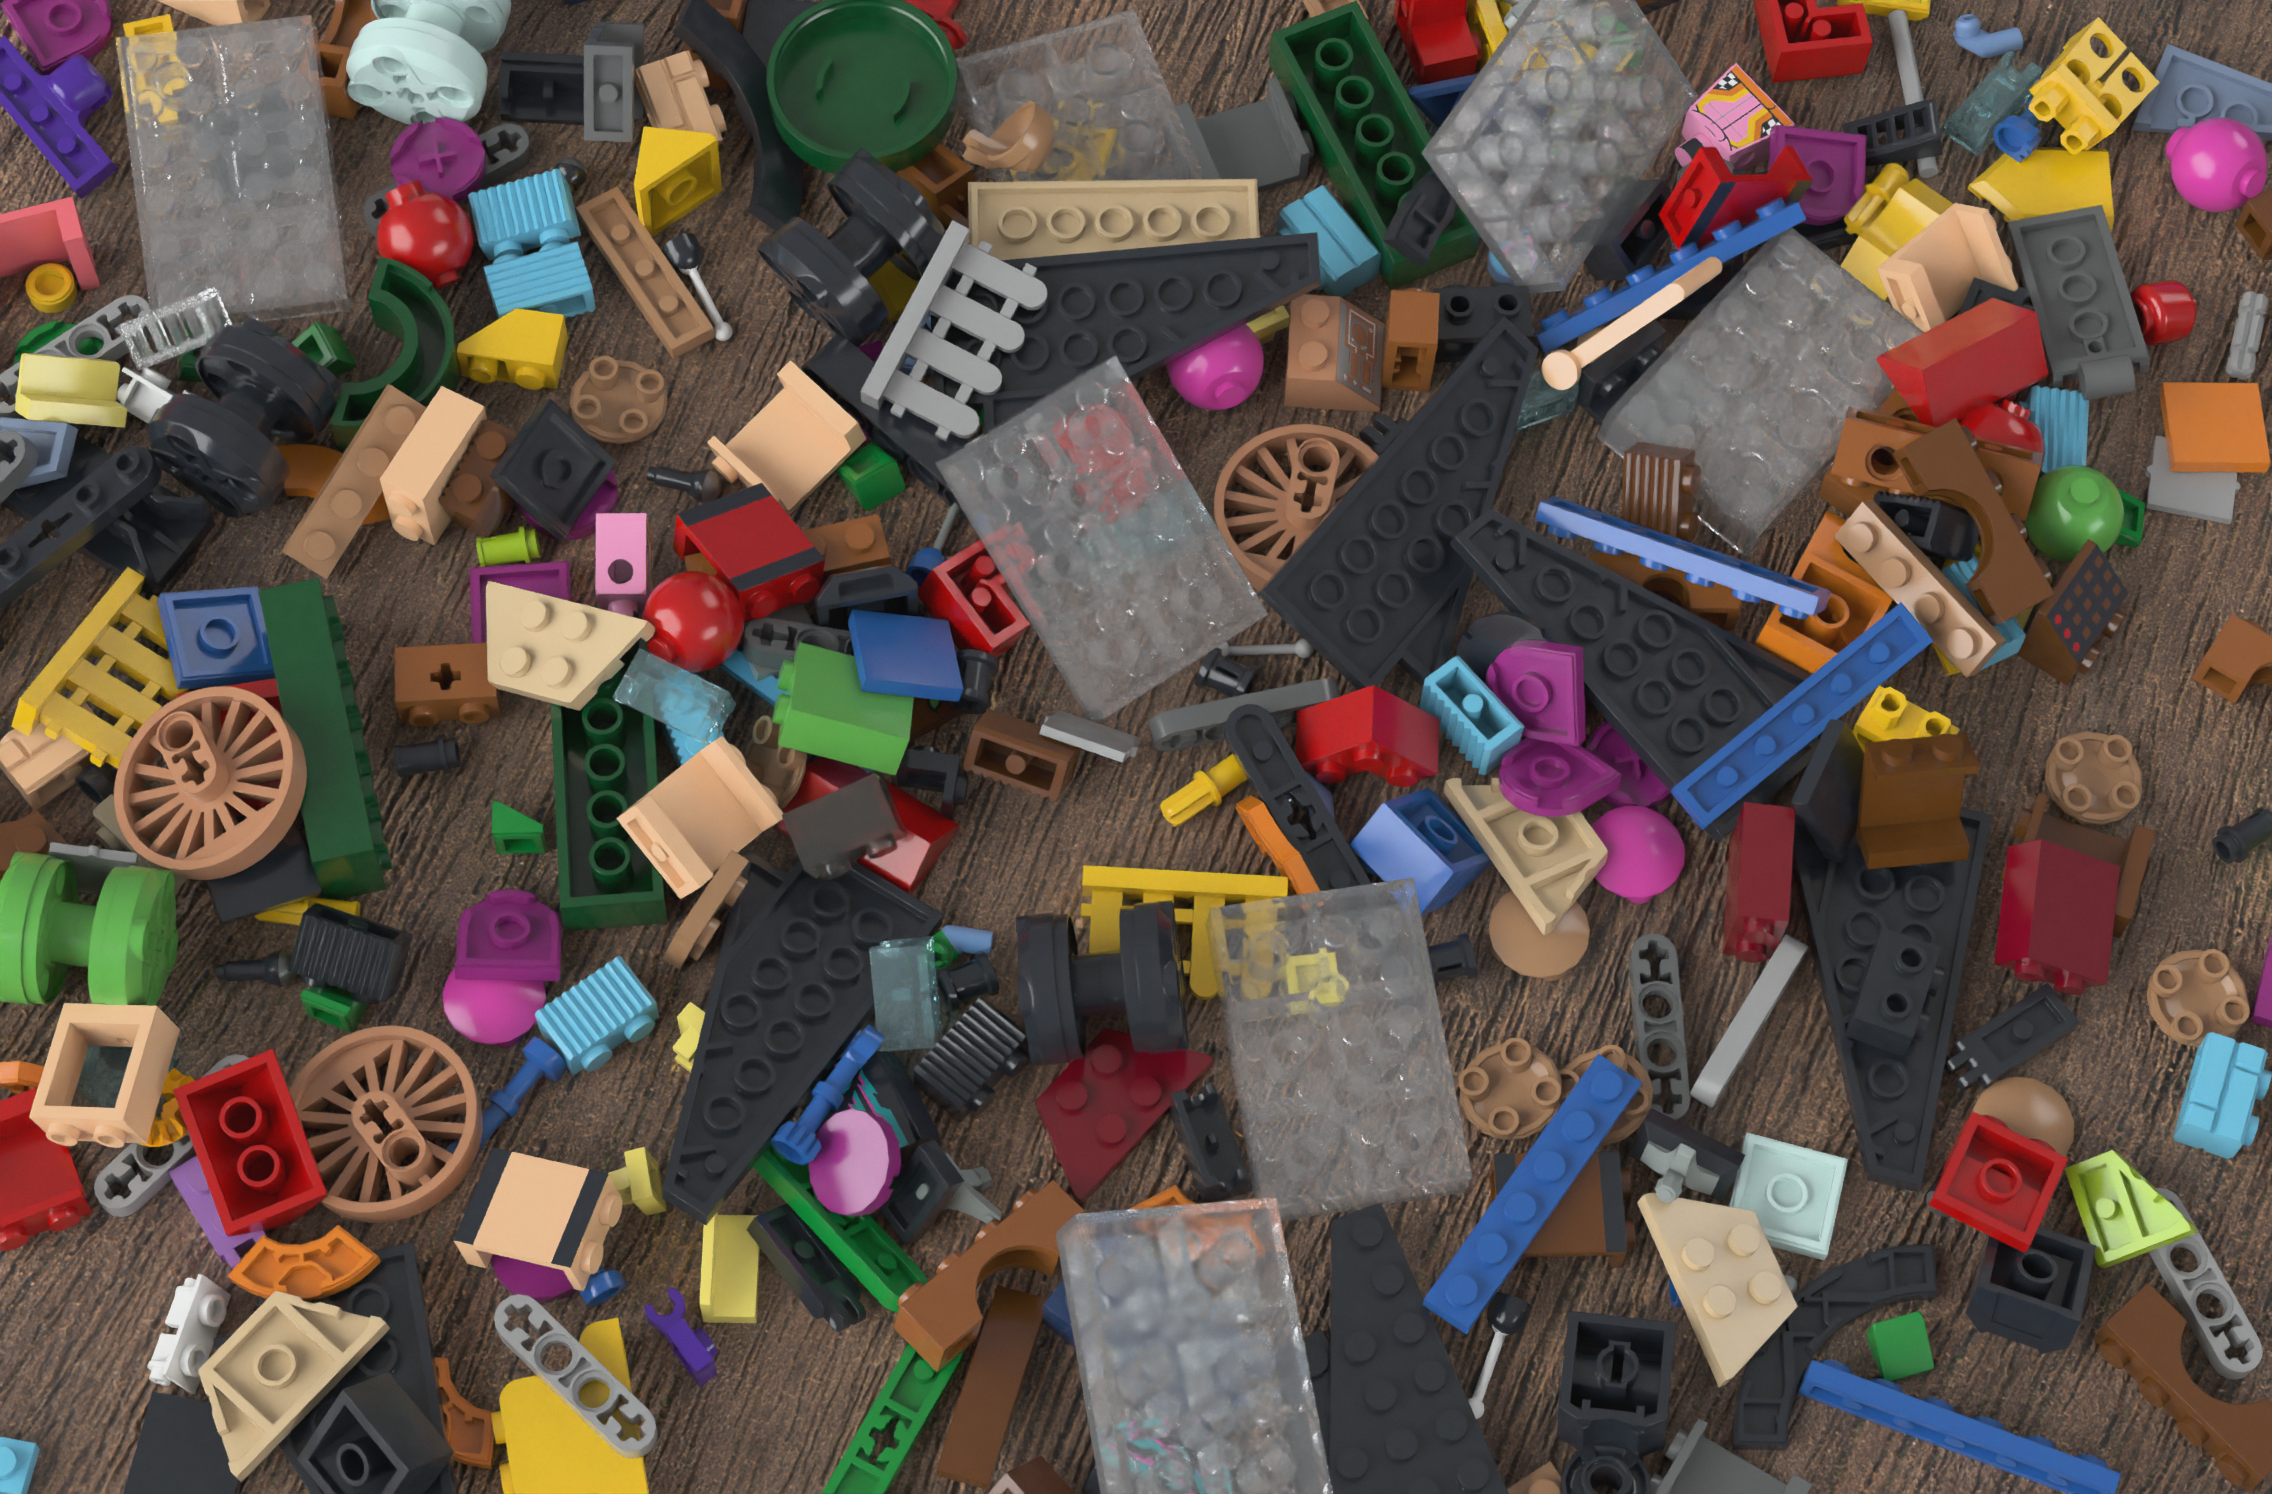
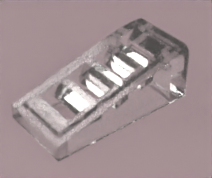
[118,287,232,371]

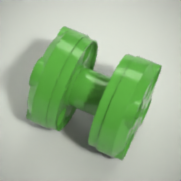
[0,851,178,1006]

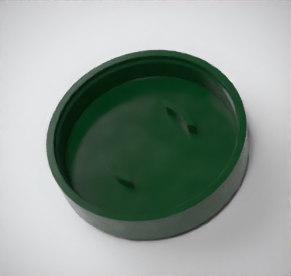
[767,0,958,174]

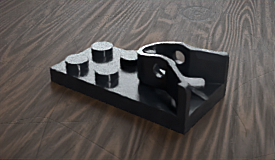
[1,434,215,597]

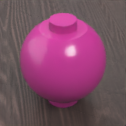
[2166,117,2268,213]
[1167,324,1264,411]

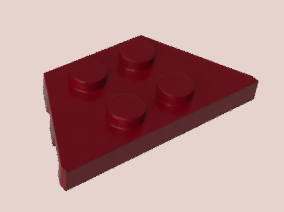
[1035,1028,1214,1207]

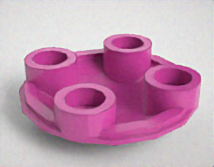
[1592,805,1685,904]
[443,968,546,1048]

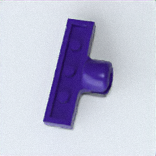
[0,35,118,199]

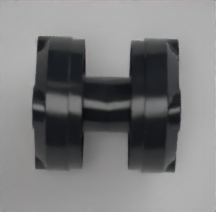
[757,148,946,348]
[147,318,340,518]
[1016,900,1189,1066]

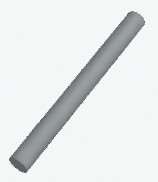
[1888,10,1938,178]

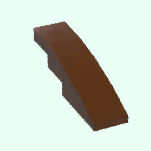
[937,1285,1047,1490]

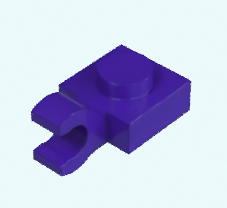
[644,1287,718,1387]

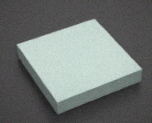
[1728,1132,1848,1261]

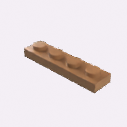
[576,186,715,359]
[282,384,426,579]
[1834,499,2006,678]

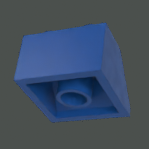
[1349,788,1493,916]

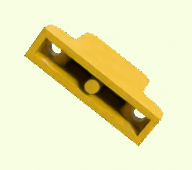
[491,1318,649,1494]

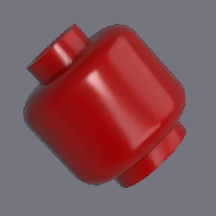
[2130,280,2197,345]

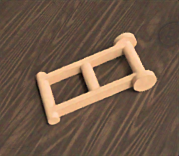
[1542,257,1722,390]

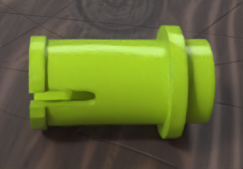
[476,526,541,567]

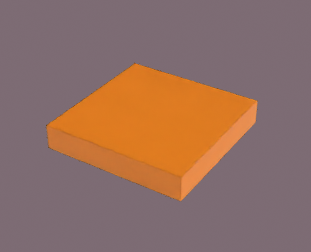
[2159,382,2271,473]

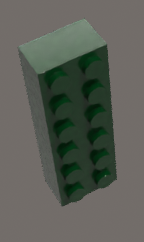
[1269,0,1481,290]
[258,578,393,900]
[551,638,668,931]

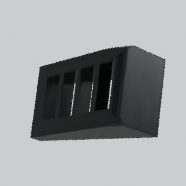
[1843,99,1943,167]

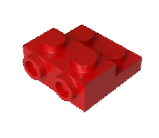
[1928,1111,2068,1253]

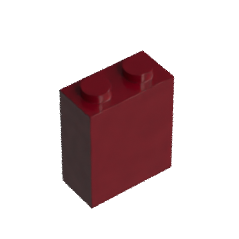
[1722,802,1795,963]
[1994,839,2120,995]

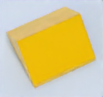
[634,126,722,237]

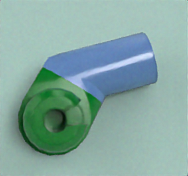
[920,925,994,970]

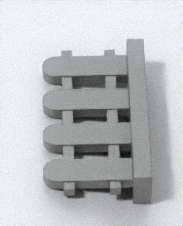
[860,220,1047,441]

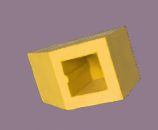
[457,308,568,390]

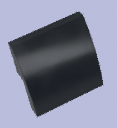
[201,810,322,926]

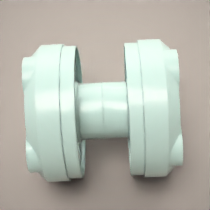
[346,0,511,125]

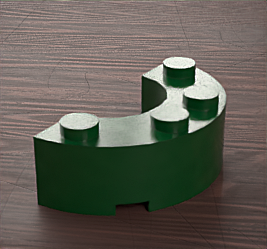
[331,257,460,453]

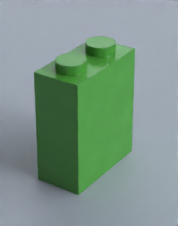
[772,642,914,775]

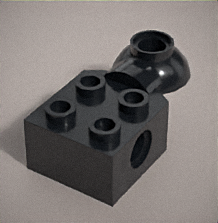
[1557,1311,1676,1494]

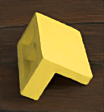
[15,353,127,428]
[700,1212,760,1323]

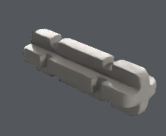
[2226,291,2268,380]

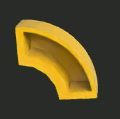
[1836,178,1953,307]

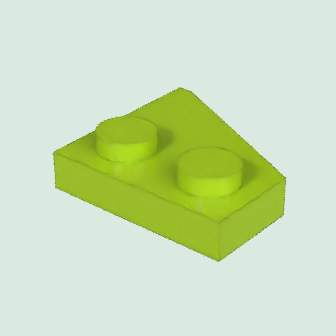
[2065,1150,2197,1269]

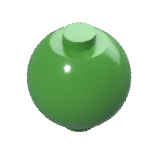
[2024,465,2124,563]

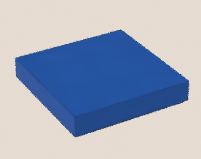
[157,586,275,689]
[848,609,963,702]

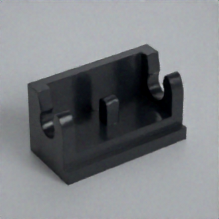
[498,51,584,125]
[1169,1083,1253,1207]

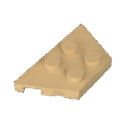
[486,581,655,711]
[1444,778,1608,935]
[1637,1193,1798,1387]
[198,1291,390,1483]

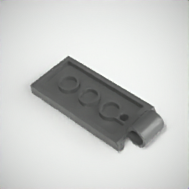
[2007,205,2150,401]

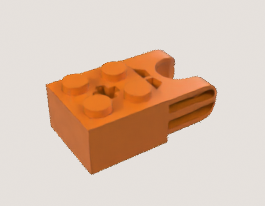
[1754,511,1893,675]

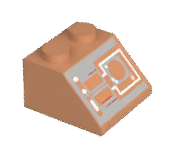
[1284,294,1384,413]

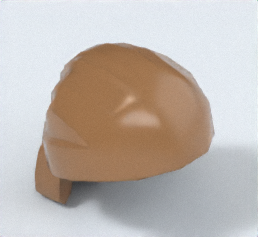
[962,100,1055,172]

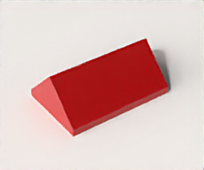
[1876,298,2048,427]
[777,757,960,895]
[173,1049,329,1237]

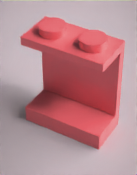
[0,196,101,291]

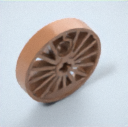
[1214,424,1378,591]
[114,686,307,880]
[290,1026,483,1223]

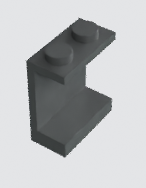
[584,22,644,142]
[1169,76,1314,192]
[1650,1418,1813,1494]

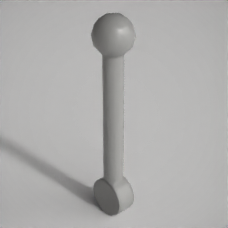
[1210,639,1314,658]

